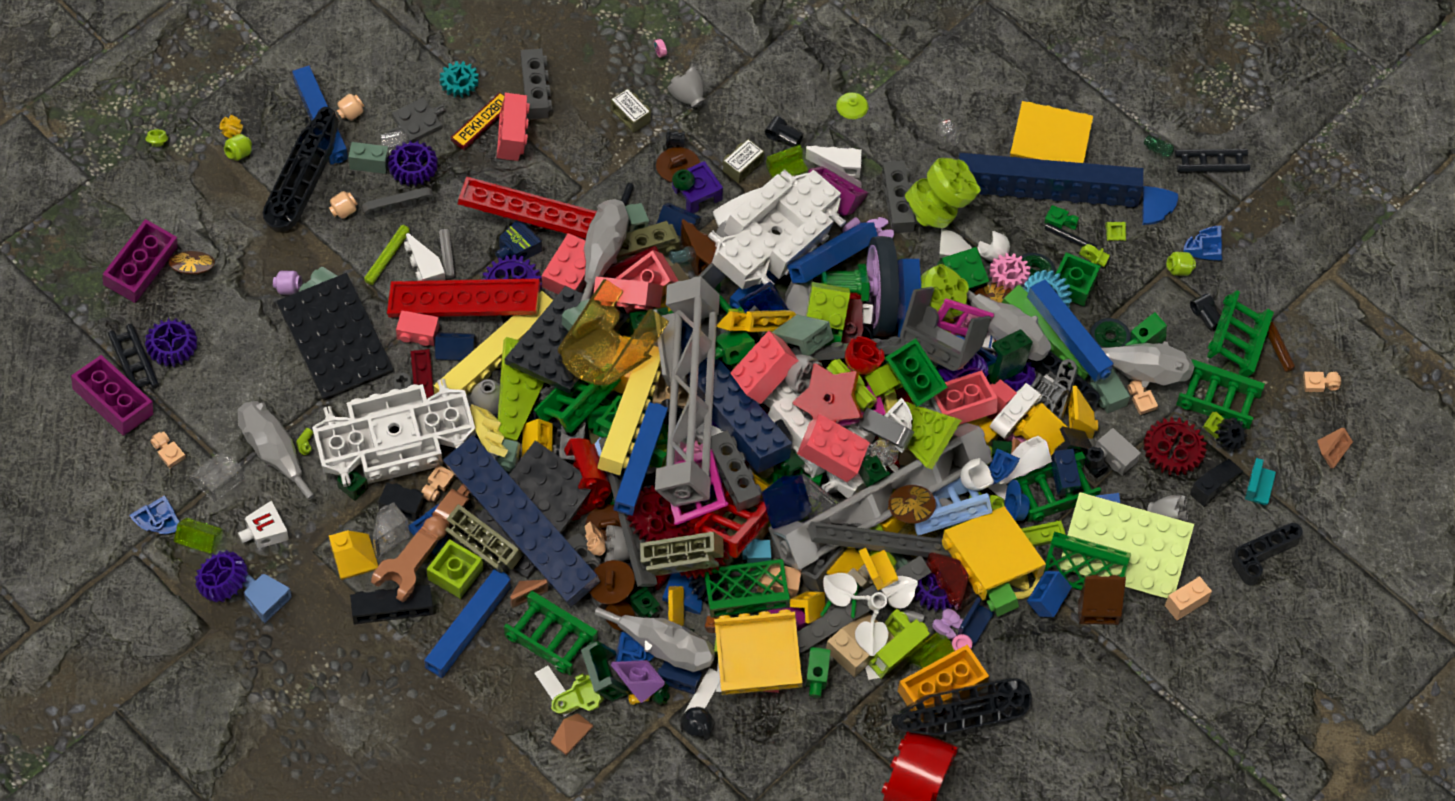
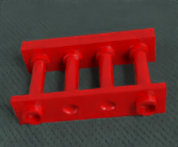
[694,485,778,558]

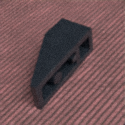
[1190,459,1243,507]

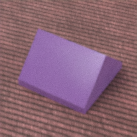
[611,660,664,703]

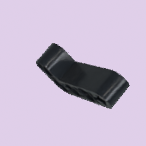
[1232,523,1303,586]

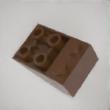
[681,219,716,276]
[1078,575,1126,625]

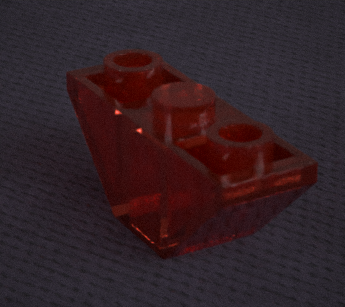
[926,552,969,610]

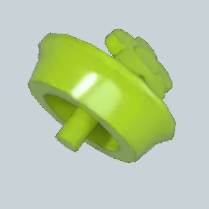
[145,129,169,147]

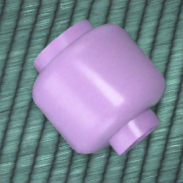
[273,271,302,295]

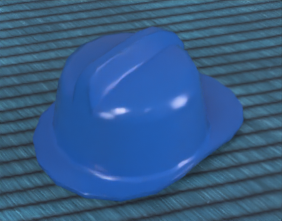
[1004,479,1030,521]

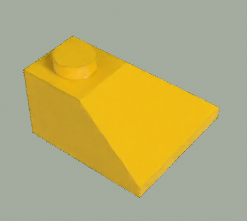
[1068,386,1098,439]
[329,530,378,580]

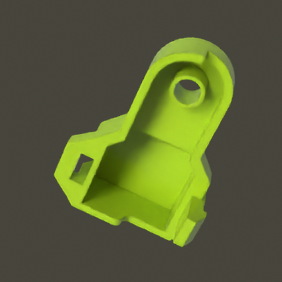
[551,673,604,715]

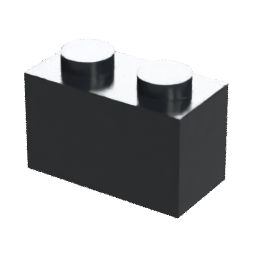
[378,482,425,521]

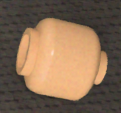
[337,94,364,121]
[329,191,358,219]

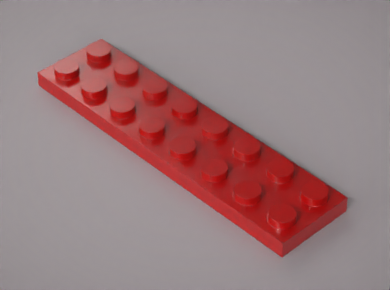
[457,176,597,239]
[387,279,540,317]

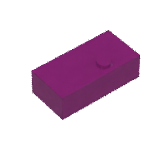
[102,219,177,303]
[71,355,153,436]

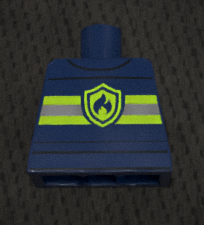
[495,220,542,260]

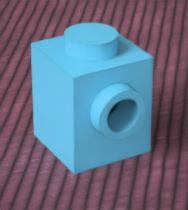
[742,539,771,564]

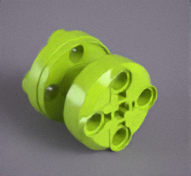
[905,158,980,228]
[921,264,969,321]

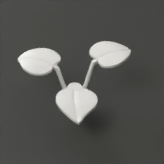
[823,573,918,656]

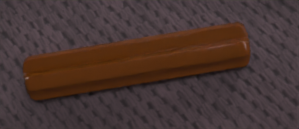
[1267,322,1295,372]

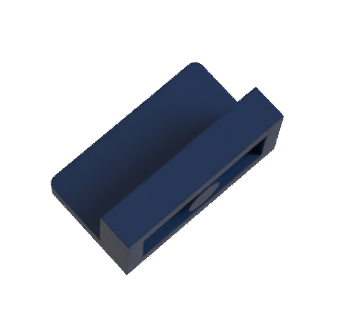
[656,203,702,236]
[435,332,475,360]
[958,597,994,647]
[657,661,702,695]

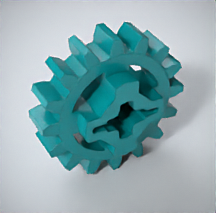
[439,61,479,98]

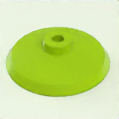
[836,93,869,119]

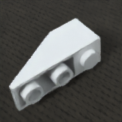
[806,146,861,178]
[404,233,445,281]
[998,436,1052,484]

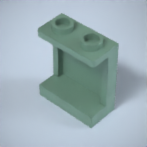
[772,314,834,356]

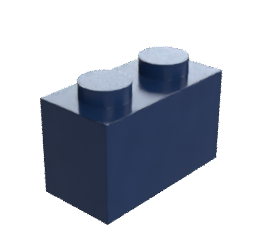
[1051,449,1081,495]

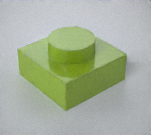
[1203,412,1224,439]

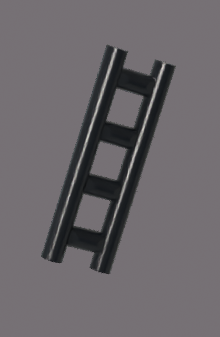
[1175,149,1250,172]
[108,324,159,389]

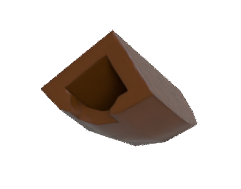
[605,599,635,630]

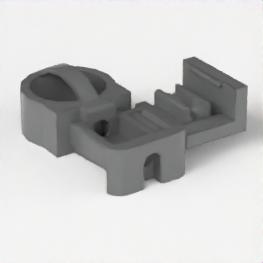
[1031,374,1069,414]

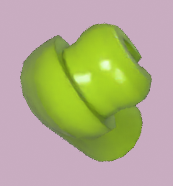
[296,428,314,455]

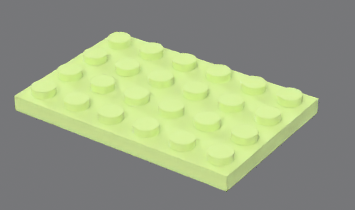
[1059,492,1194,599]

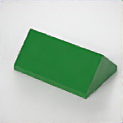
[885,338,948,407]

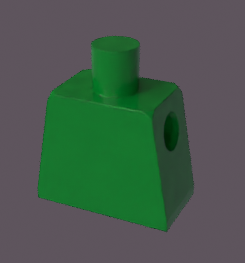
[1124,312,1167,346]
[715,331,755,365]
[806,647,831,698]

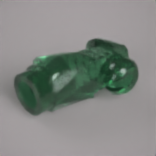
[1143,135,1174,157]

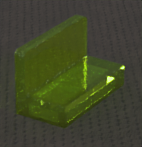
[766,145,808,179]
[174,518,222,553]
[907,633,954,669]

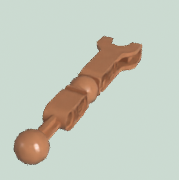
[371,484,470,602]

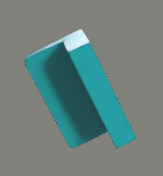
[1245,458,1276,505]

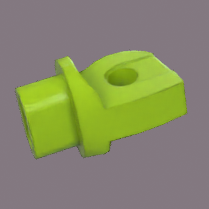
[1079,244,1110,267]

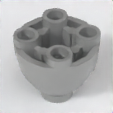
[667,67,705,108]
[784,354,822,393]
[470,379,500,414]
[1147,495,1189,522]
[605,525,630,562]

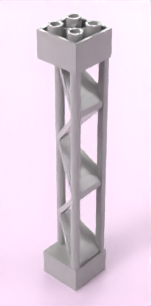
[655,276,719,507]
[768,423,993,570]

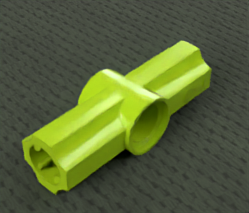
[826,359,877,411]

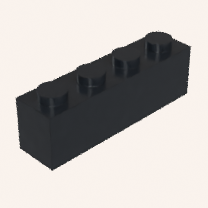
[350,584,434,625]

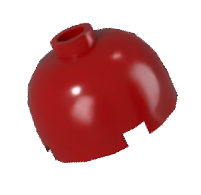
[845,336,885,375]

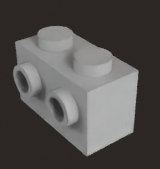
[1095,428,1141,476]

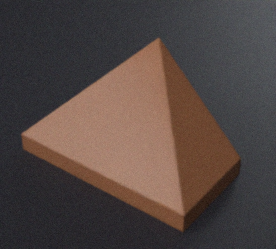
[1317,428,1353,468]
[510,580,548,608]
[551,713,593,755]

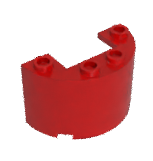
[564,438,611,521]
[881,730,958,801]

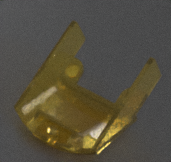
[557,279,669,386]

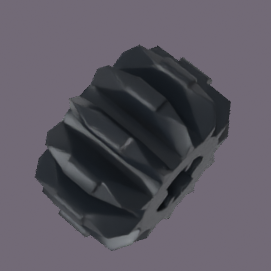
[1214,417,1249,450]
[688,574,722,602]

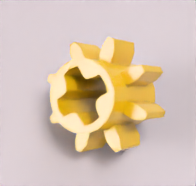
[219,115,243,138]

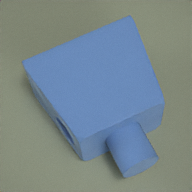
[242,574,292,623]

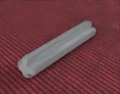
[439,229,455,279]

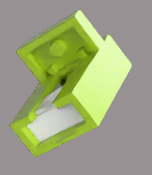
[868,609,930,679]

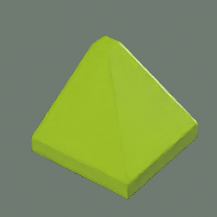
[1105,222,1126,241]

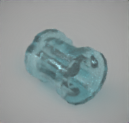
[669,246,692,264]

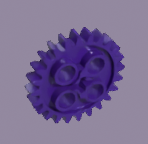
[482,255,542,293]

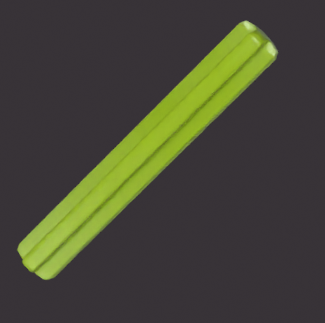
[364,225,410,285]

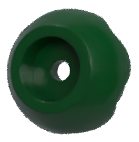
[672,169,695,191]
[651,681,670,705]

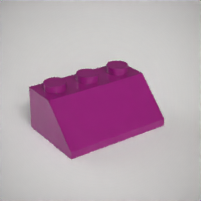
[808,166,868,216]

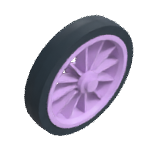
[866,236,899,337]

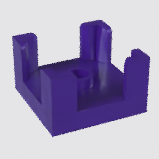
[672,161,723,213]

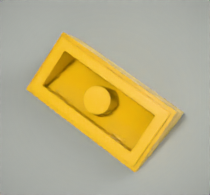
[668,586,684,626]

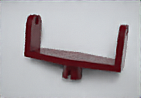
[841,299,864,344]

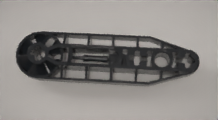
[263,107,339,232]
[891,678,1032,736]

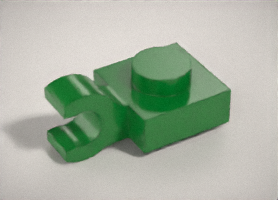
[1044,205,1079,230]

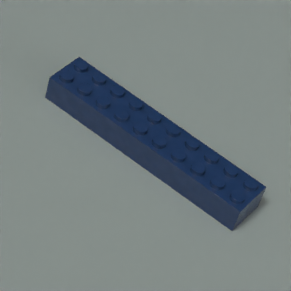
[958,153,1143,207]
[649,321,792,473]
[443,435,601,608]

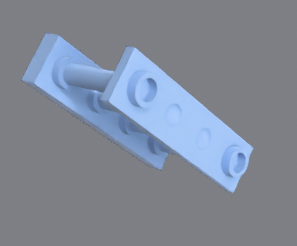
[914,478,992,535]

